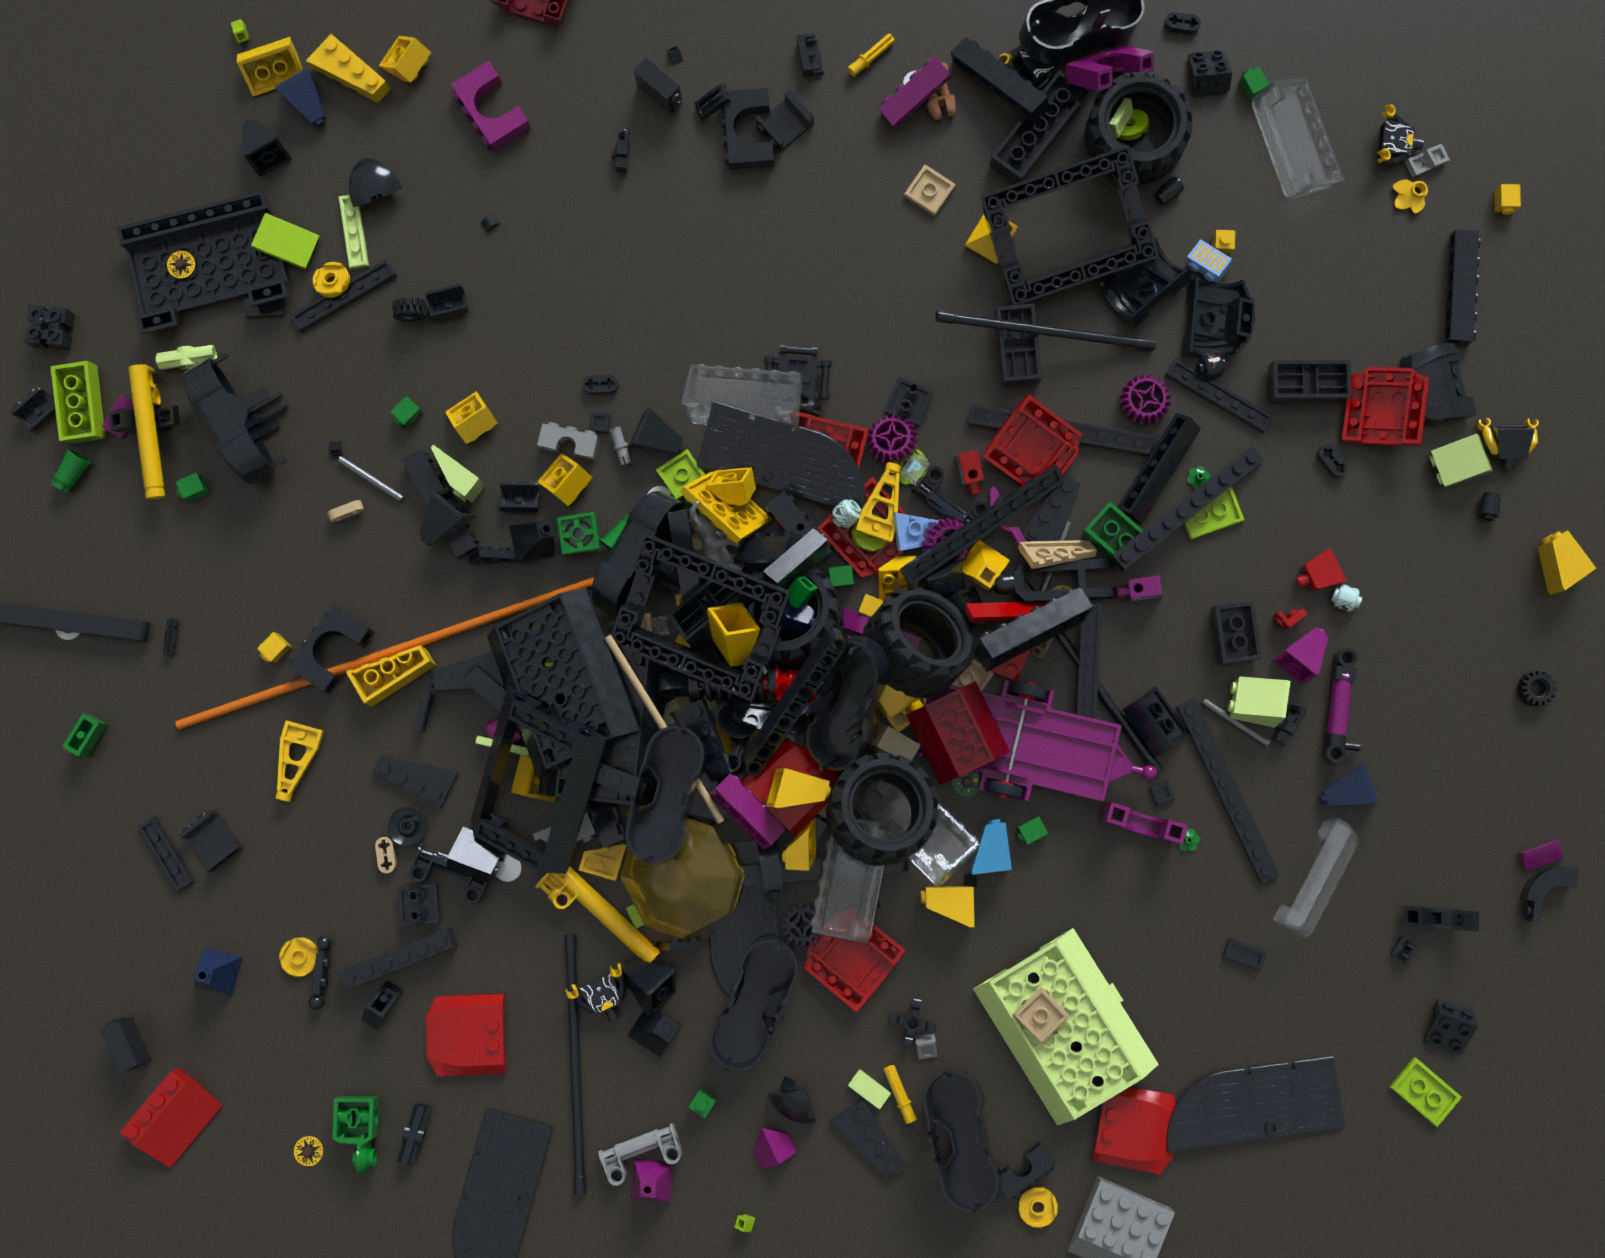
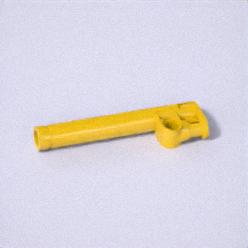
[128,364,165,500]
[535,866,661,963]

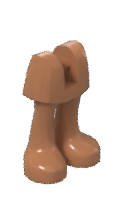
[918,63,956,121]

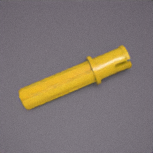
[847,34,895,77]
[884,1065,917,1124]

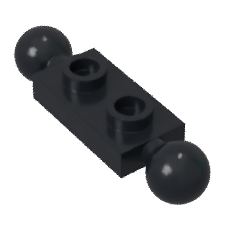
[308,935,332,1010]

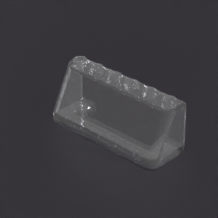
[1252,77,1344,199]
[681,364,803,431]
[860,780,980,886]
[1273,818,1359,937]
[811,819,890,943]

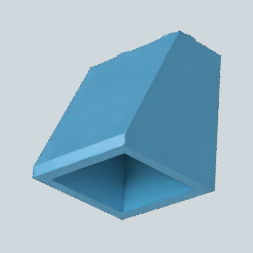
[969,819,1012,875]

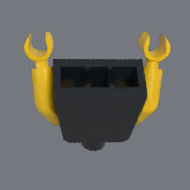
[1477,418,1539,470]

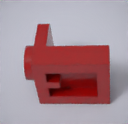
[1273,608,1307,630]

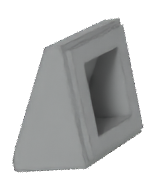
[915,1033,938,1060]

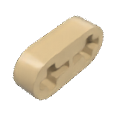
[327,500,364,523]
[375,837,397,873]

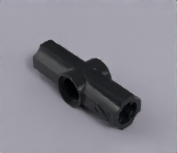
[397,1103,432,1166]

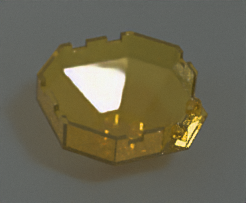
[620,818,745,939]

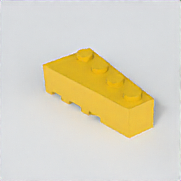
[306,34,391,103]
[346,645,436,707]

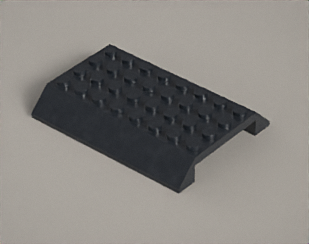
[116,190,290,335]

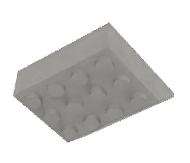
[1067,1176,1175,1258]

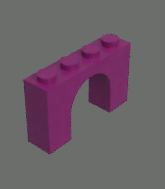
[1066,44,1154,91]
[451,61,531,151]
[1099,802,1188,844]

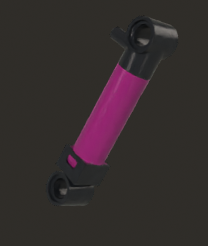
[1322,648,1361,764]

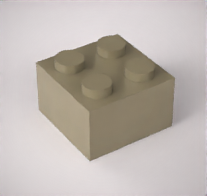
[869,722,920,760]

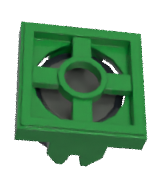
[557,512,601,556]

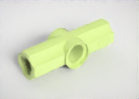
[156,345,217,370]

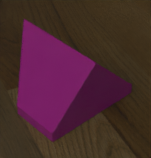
[753,1128,797,1170]

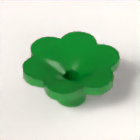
[1186,466,1211,490]
[1177,828,1200,852]

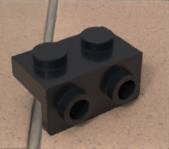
[425,283,469,321]
[10,387,56,432]
[499,481,540,512]

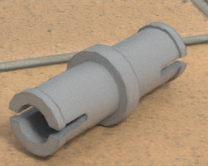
[609,427,632,467]

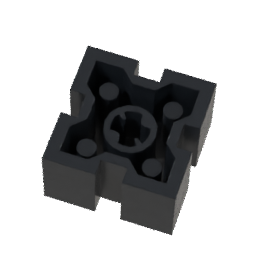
[24,305,75,351]

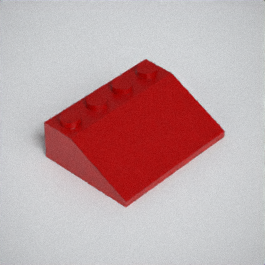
[119,1068,223,1168]

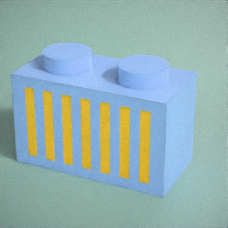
[1186,239,1232,284]

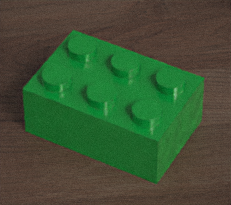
[1082,502,1143,571]

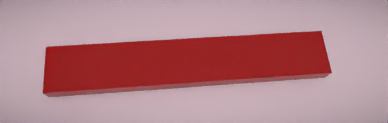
[964,602,1047,622]

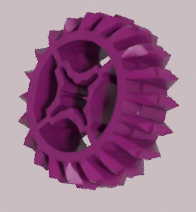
[1120,373,1172,425]
[867,414,918,464]
[921,518,972,563]

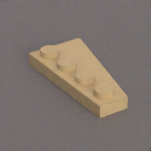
[1018,540,1097,569]

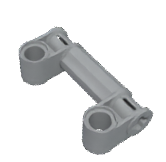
[598,1123,683,1186]

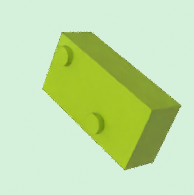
[50,361,106,444]

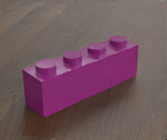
[879,57,953,128]
[709,773,786,849]

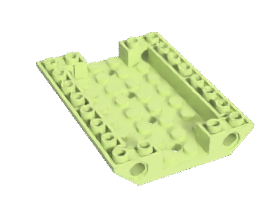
[973,928,1159,1125]

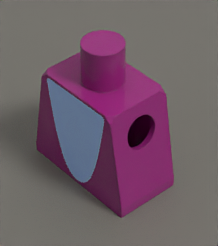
[1117,575,1162,601]

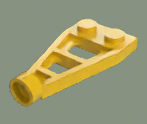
[854,462,901,543]
[275,720,324,802]

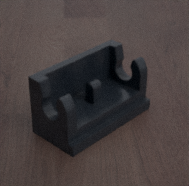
[796,33,824,78]

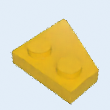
[579,844,627,881]

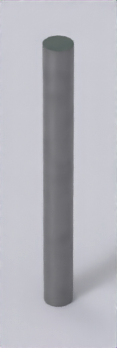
[337,456,404,502]
[1039,521,1072,591]
[1201,698,1270,747]

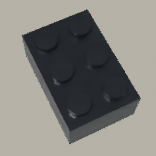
[1211,601,1262,665]

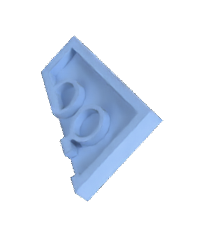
[893,512,951,551]

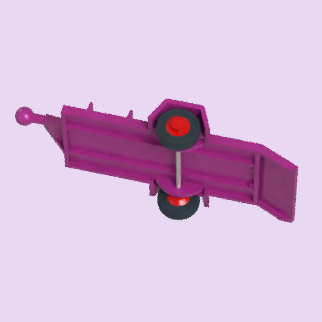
[915,680,1157,802]

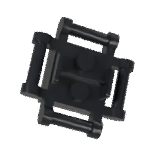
[761,344,832,413]

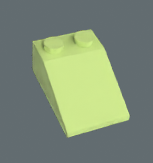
[431,445,486,503]

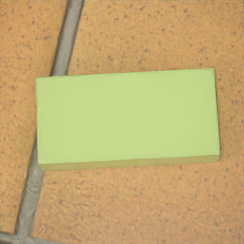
[1109,98,1133,139]
[848,1069,891,1109]

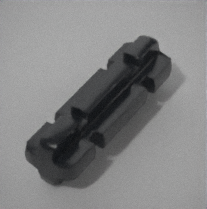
[163,618,179,656]

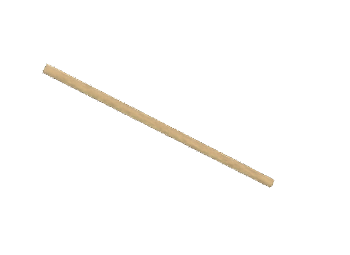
[604,635,725,824]

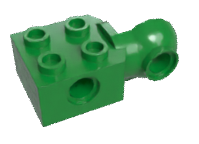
[332,1096,379,1175]

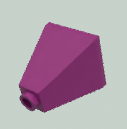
[1272,628,1328,685]
[631,1159,673,1203]

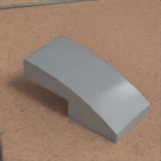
[1404,144,1450,178]

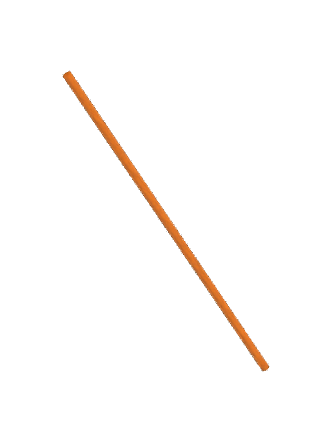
[175,577,594,730]

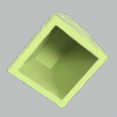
[1429,434,1493,487]
[1227,677,1291,728]

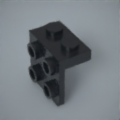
[1188,50,1232,95]
[1424,999,1478,1055]

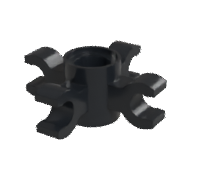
[888,998,937,1047]

